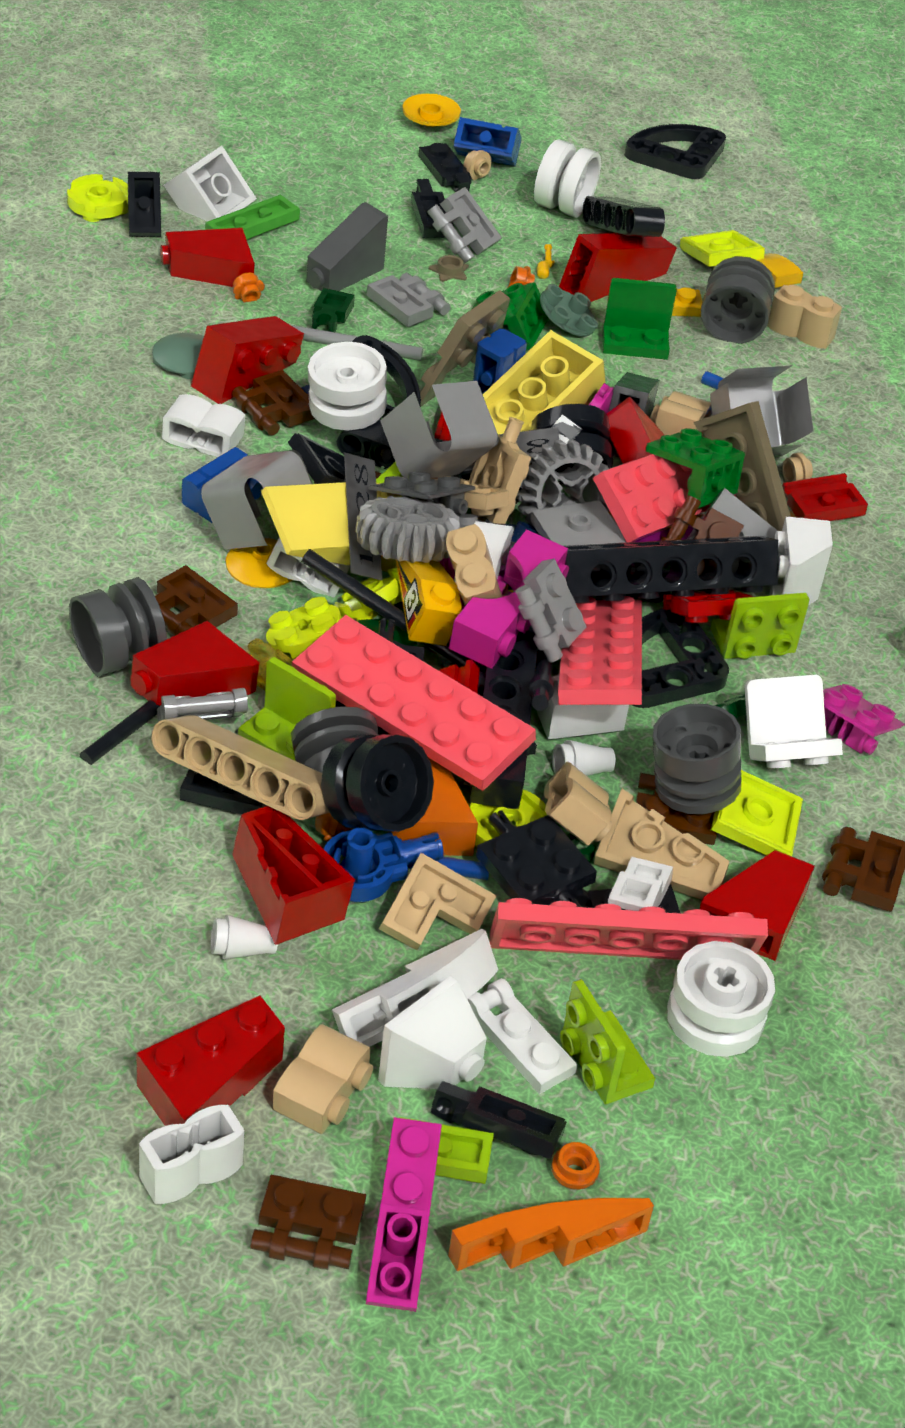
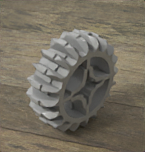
[516,440,609,526]
[356,495,460,563]

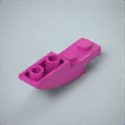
[366,1117,442,1312]

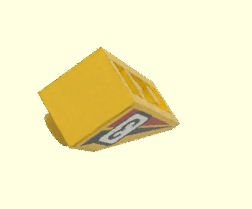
[396,559,462,646]

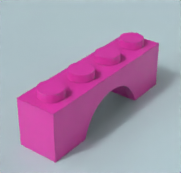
[449,529,569,669]

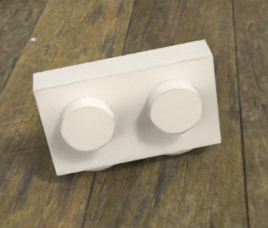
[745,675,843,768]

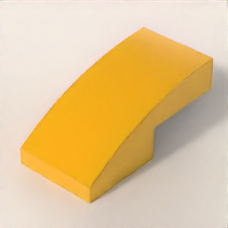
[757,253,804,288]

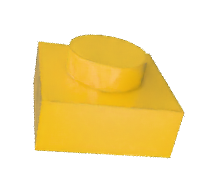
[672,287,703,317]

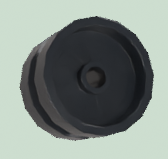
[531,404,613,484]
[321,734,434,832]

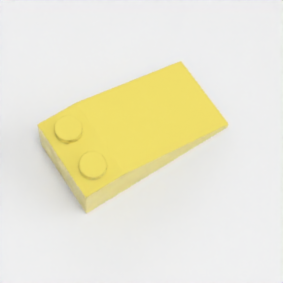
[483,330,606,434]
[261,482,402,572]

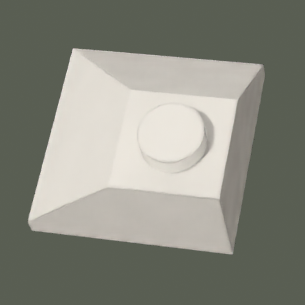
[378,976,487,1089]

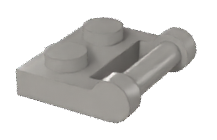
[157,688,248,722]

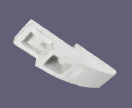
[332,929,498,1047]

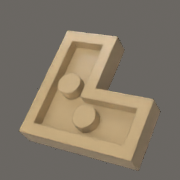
[379,853,497,950]

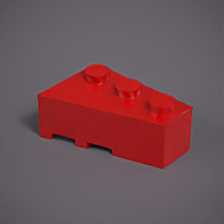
[191,316,305,404]
[232,806,355,945]
[137,995,285,1126]

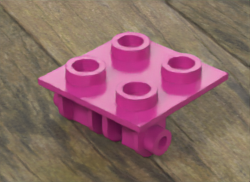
[823,684,905,755]

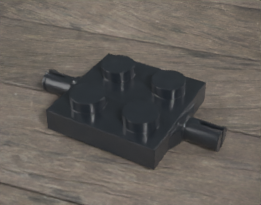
[476,810,597,907]

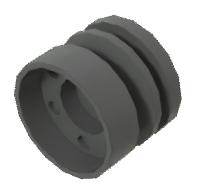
[701,256,775,344]
[69,577,167,677]
[653,704,742,814]
[291,707,379,798]

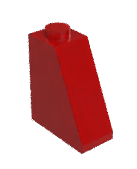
[160,227,255,287]
[606,397,665,464]
[130,621,260,706]
[700,850,815,961]

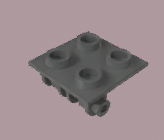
[369,472,475,516]

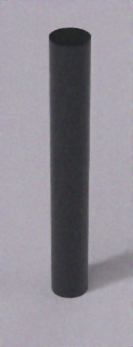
[80,700,160,765]

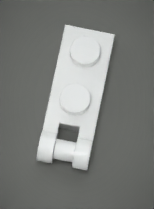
[467,978,577,1094]

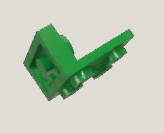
[602,278,677,360]
[472,282,549,350]
[646,428,745,508]

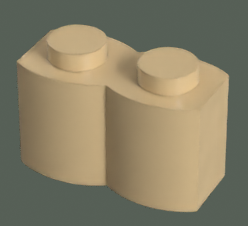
[767,285,842,349]
[650,391,712,436]
[446,524,502,607]
[544,762,612,846]
[273,1024,373,1134]

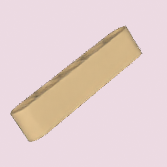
[152,715,330,820]

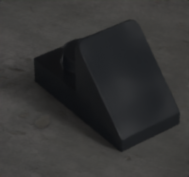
[128,172,161,237]

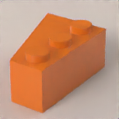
[387,732,478,856]

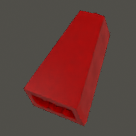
[559,233,677,302]

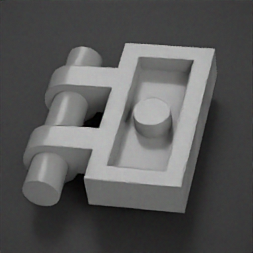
[427,187,502,263]
[367,272,450,327]
[515,558,587,662]

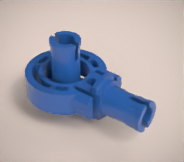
[324,828,444,902]

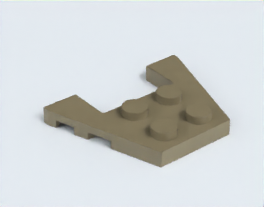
[420,290,510,407]

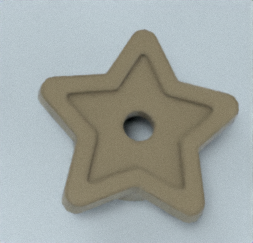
[429,255,469,282]

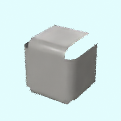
[710,365,813,456]
[380,381,499,478]
[202,450,313,549]

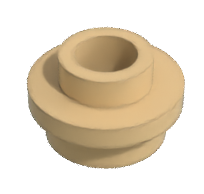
[463,150,491,180]
[782,452,813,482]

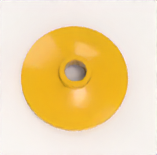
[402,93,461,127]
[226,538,292,588]

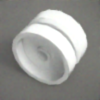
[534,139,601,218]
[308,341,387,431]
[667,941,775,1057]

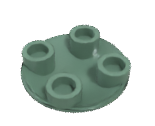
[540,284,598,336]
[152,333,204,379]

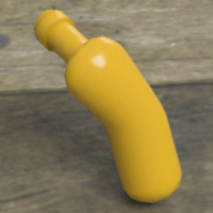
[537,244,555,279]

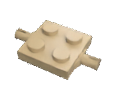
[469,417,531,524]

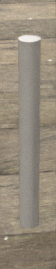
[292,325,423,361]

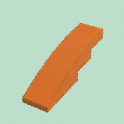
[448,1198,654,1271]

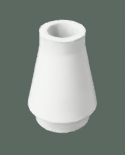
[552,740,616,776]
[211,915,278,959]

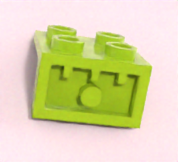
[710,593,810,659]
[238,657,336,761]
[560,979,655,1105]

